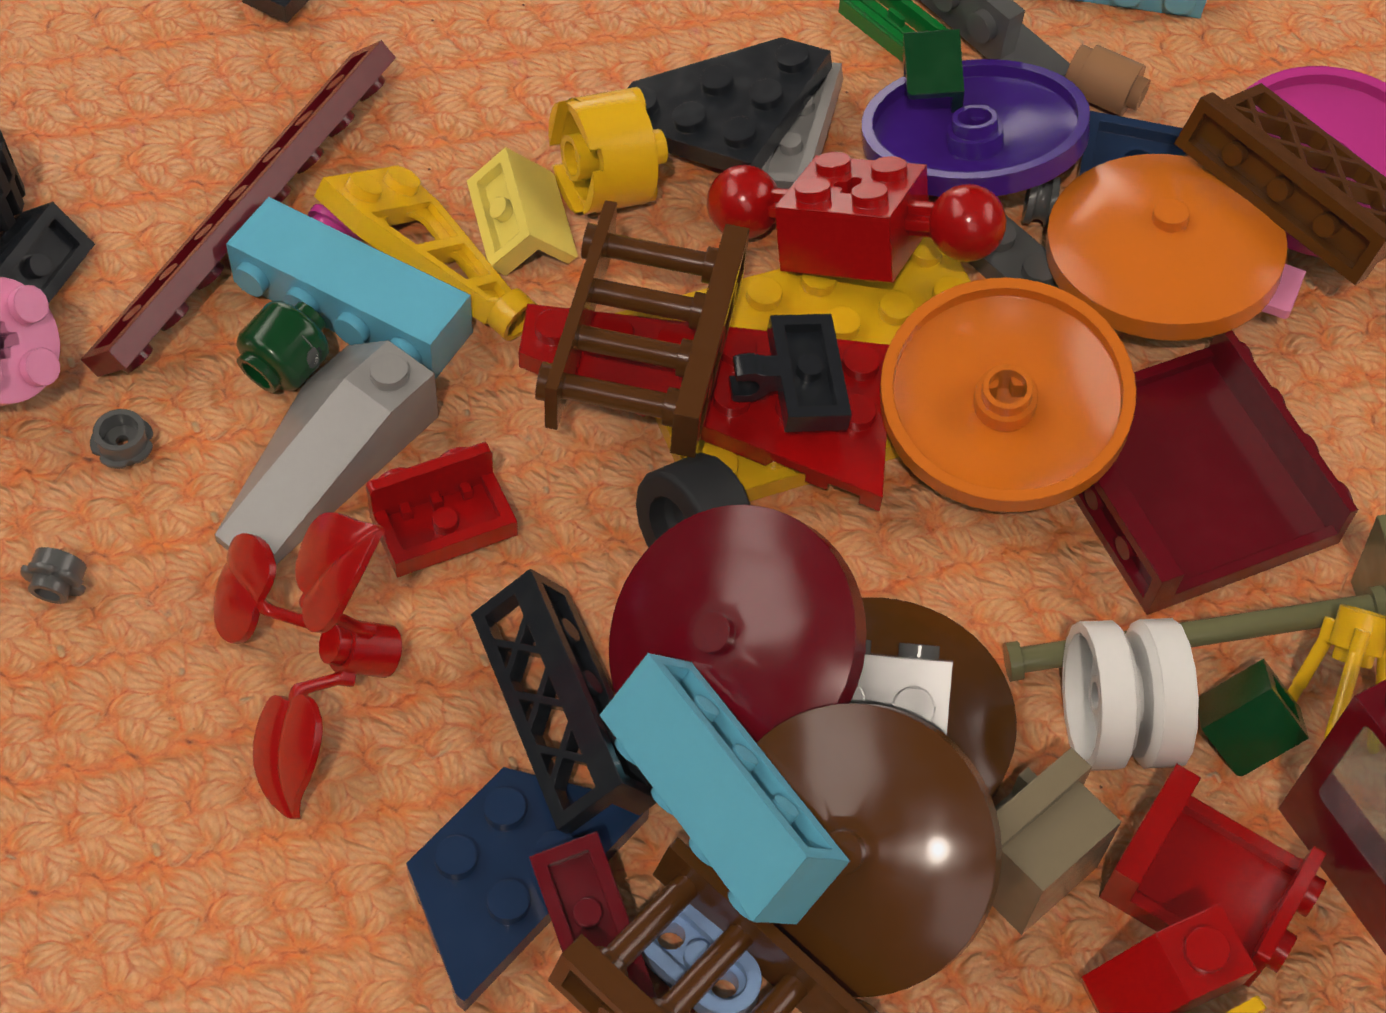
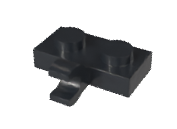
[729,314,852,432]

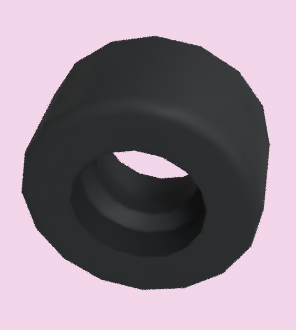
[636,452,750,547]

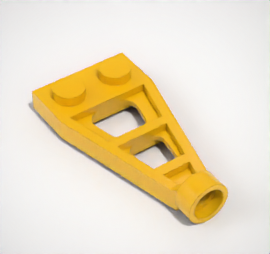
[314,165,538,341]

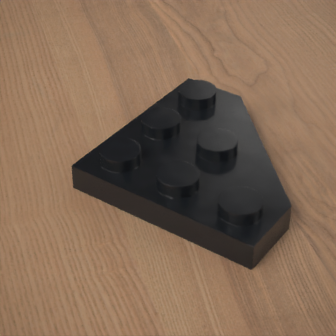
[628,37,832,170]

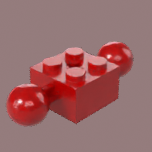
[707,152,1007,283]

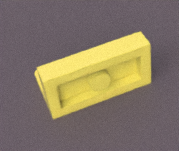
[467,147,578,276]

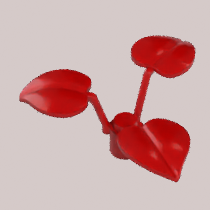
[213,512,402,819]

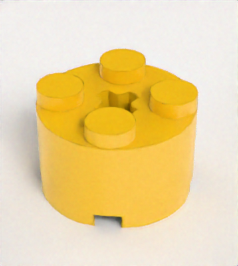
[548,87,668,215]

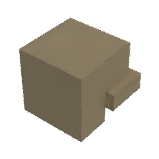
[992,747,1122,935]

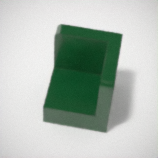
[903,29,964,113]
[1198,659,1309,776]

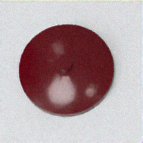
[609,504,867,743]

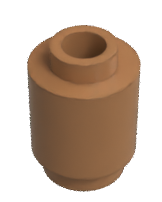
[1065,44,1151,116]

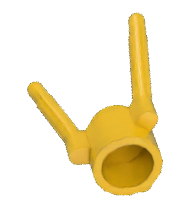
[1288,604,1386,751]

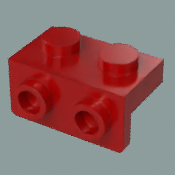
[366,442,518,578]

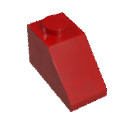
[1080,903,1257,1013]

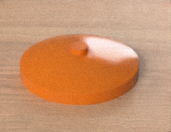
[1046,154,1288,341]
[880,277,1136,512]

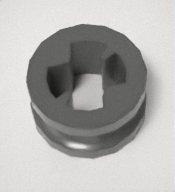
[1022,177,1061,227]

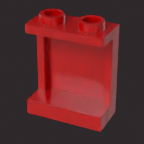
[1099,764,1327,987]

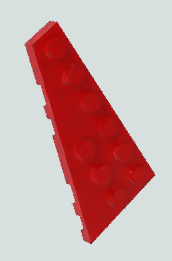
[518,304,889,511]

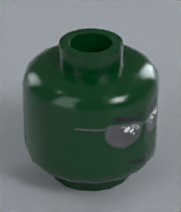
[236,301,329,393]

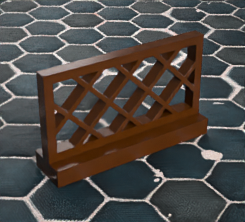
[1174,83,1386,285]

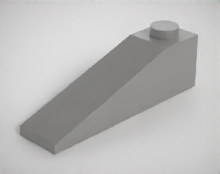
[215,340,438,564]

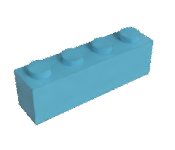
[226,197,473,379]
[599,653,850,924]

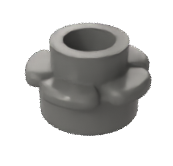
[90,409,153,469]
[20,547,87,604]

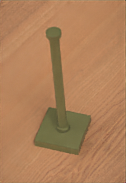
[1003,514,1386,682]

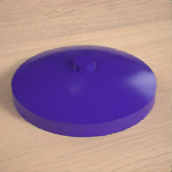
[862,59,1090,197]

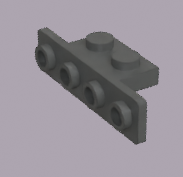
[920,0,1070,77]

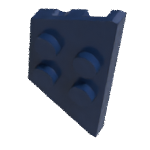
[406,767,649,1011]

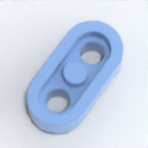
[641,904,762,1013]

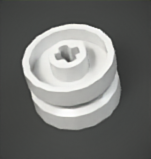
[1062,618,1199,771]

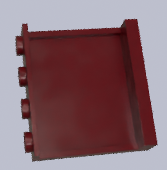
[1073,330,1358,615]

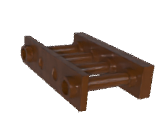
[535,200,750,458]
[548,837,879,1013]

